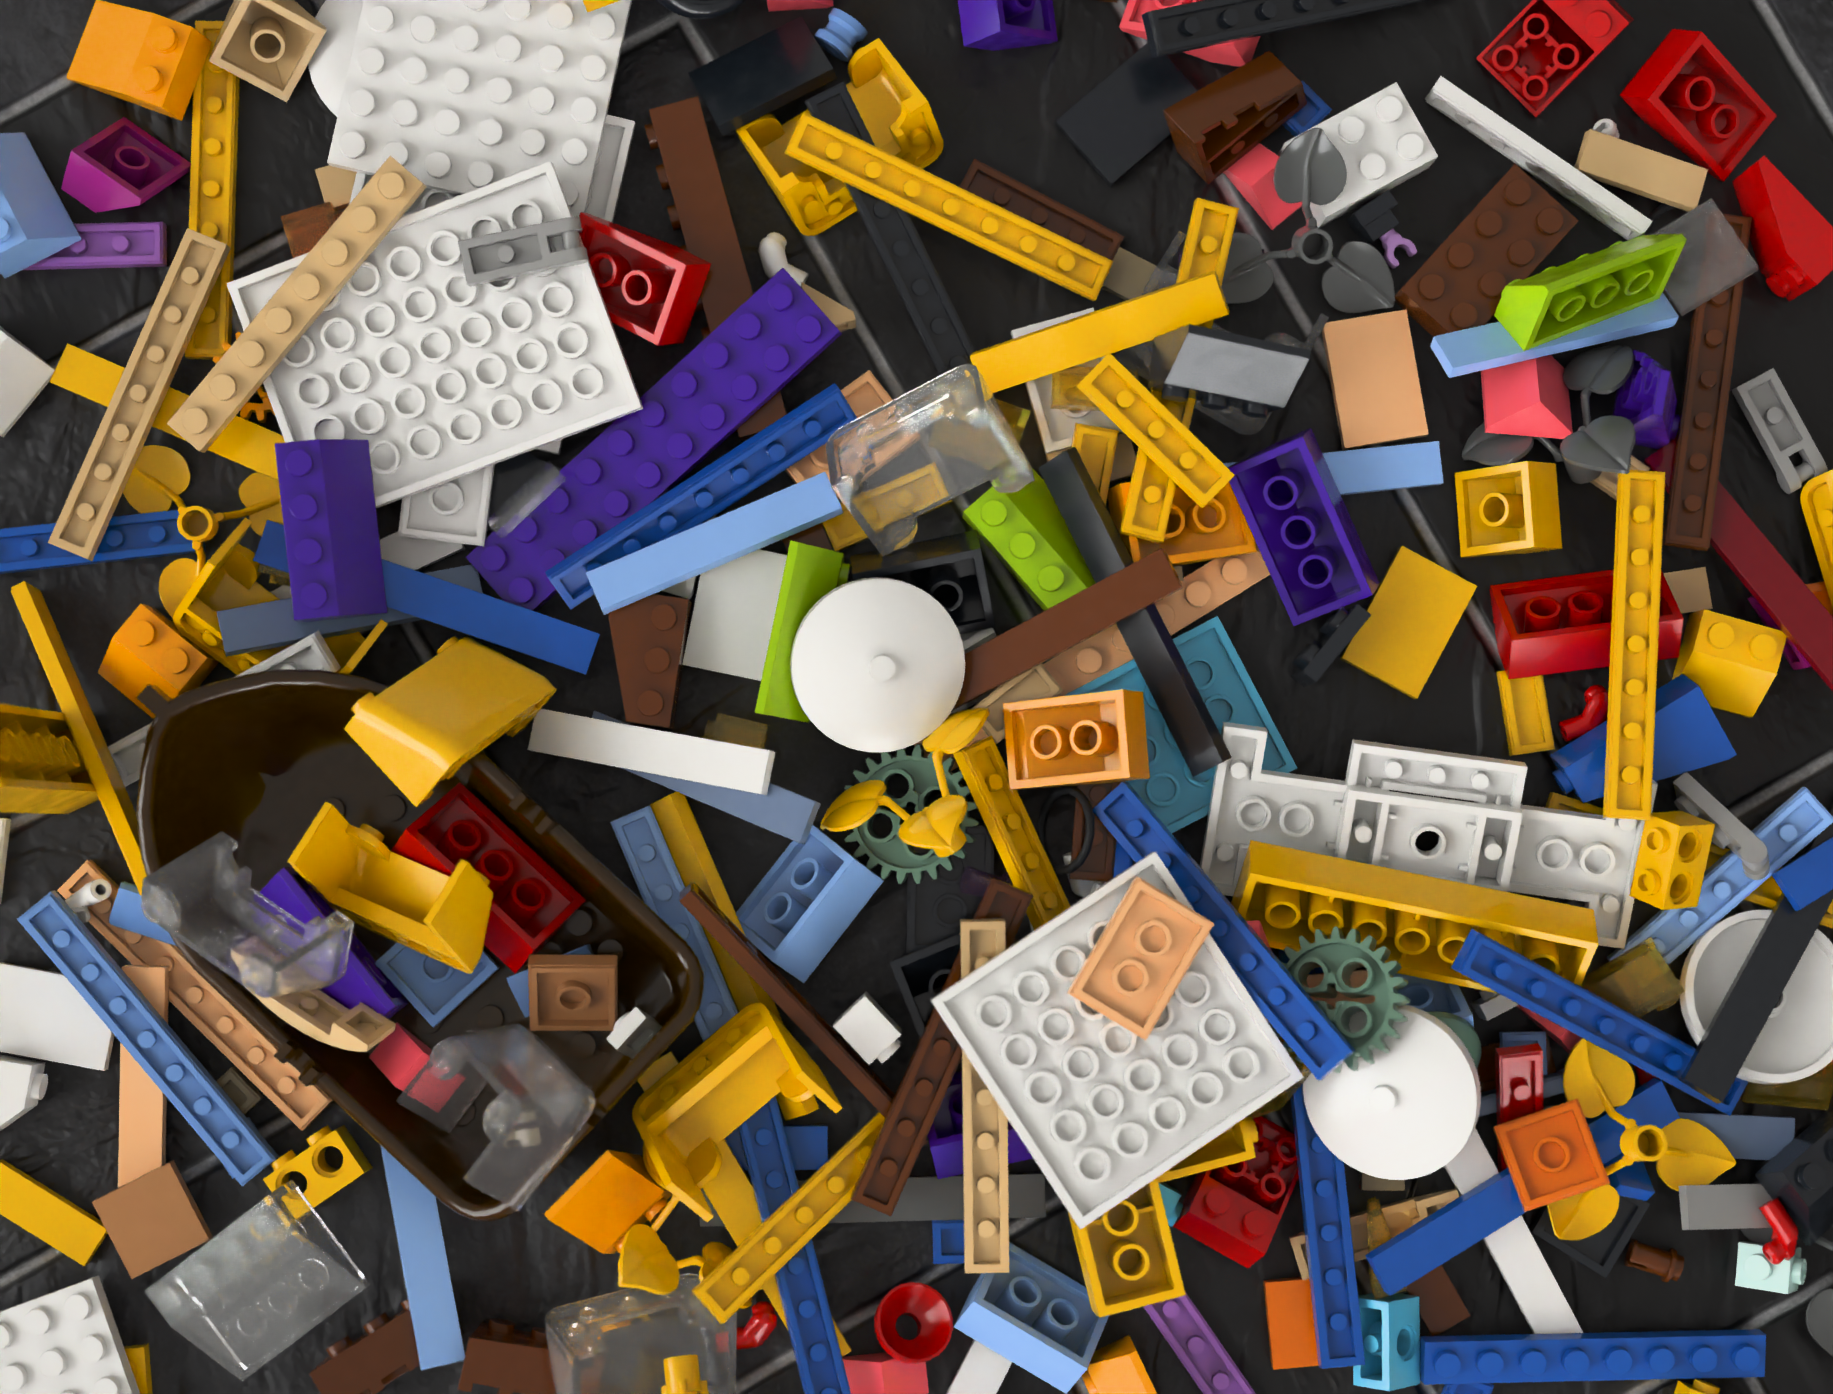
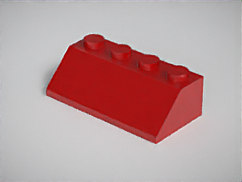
[1490,570,1684,679]
[391,782,586,974]

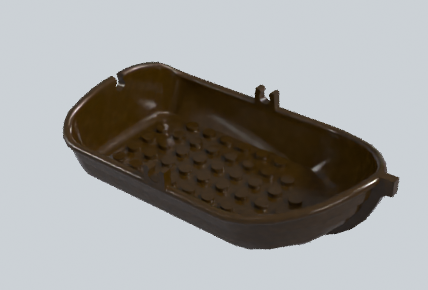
[136,669,704,1221]

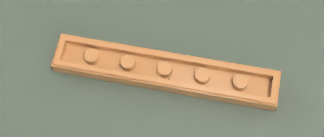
[118,965,169,1188]

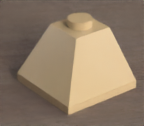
[209,0,327,102]

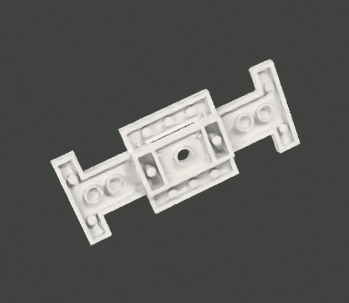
[1200,722,1658,949]

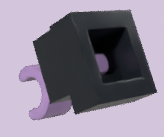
[1346,190,1417,269]

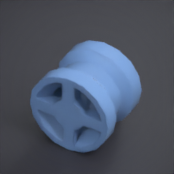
[814,8,867,62]

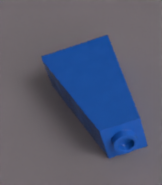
[1550,674,1737,803]

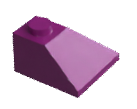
[61,117,191,213]

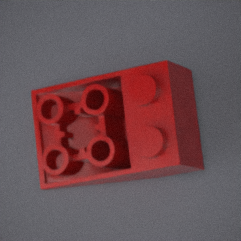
[1476,0,1634,118]
[1172,1112,1299,1269]

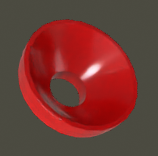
[874,1282,953,1364]

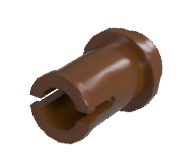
[1624,1239,1684,1283]

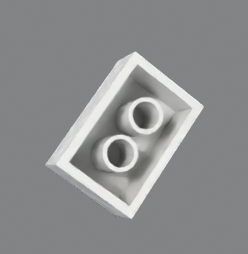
[1278,82,1438,228]

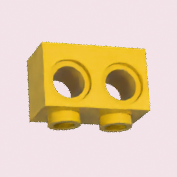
[1629,811,1715,910]
[263,1125,373,1222]

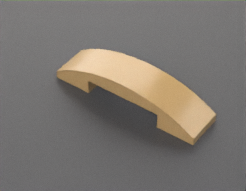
[228,936,396,1052]
[1289,1188,1459,1280]

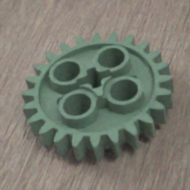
[844,744,981,884]
[1273,926,1410,1073]

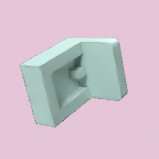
[1735,1241,1807,1294]

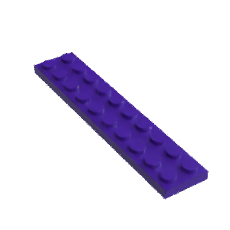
[466,268,842,612]

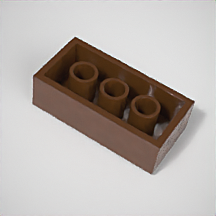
[1395,164,1579,337]

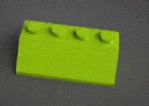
[1494,234,1687,351]
[962,461,1096,611]
[755,540,851,723]

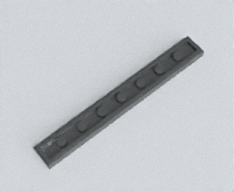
[700,1172,1046,1227]

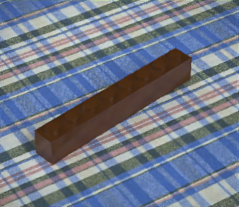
[644,96,786,443]

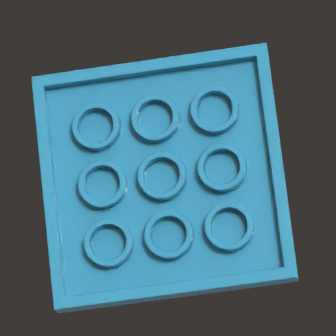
[1065,616,1297,833]

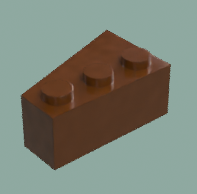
[1163,51,1307,184]
[608,594,693,730]
[309,1298,465,1394]
[458,1318,609,1394]

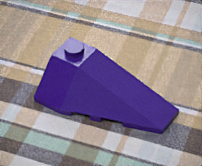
[1612,350,1680,449]

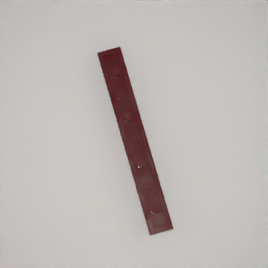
[1644,437,1833,692]

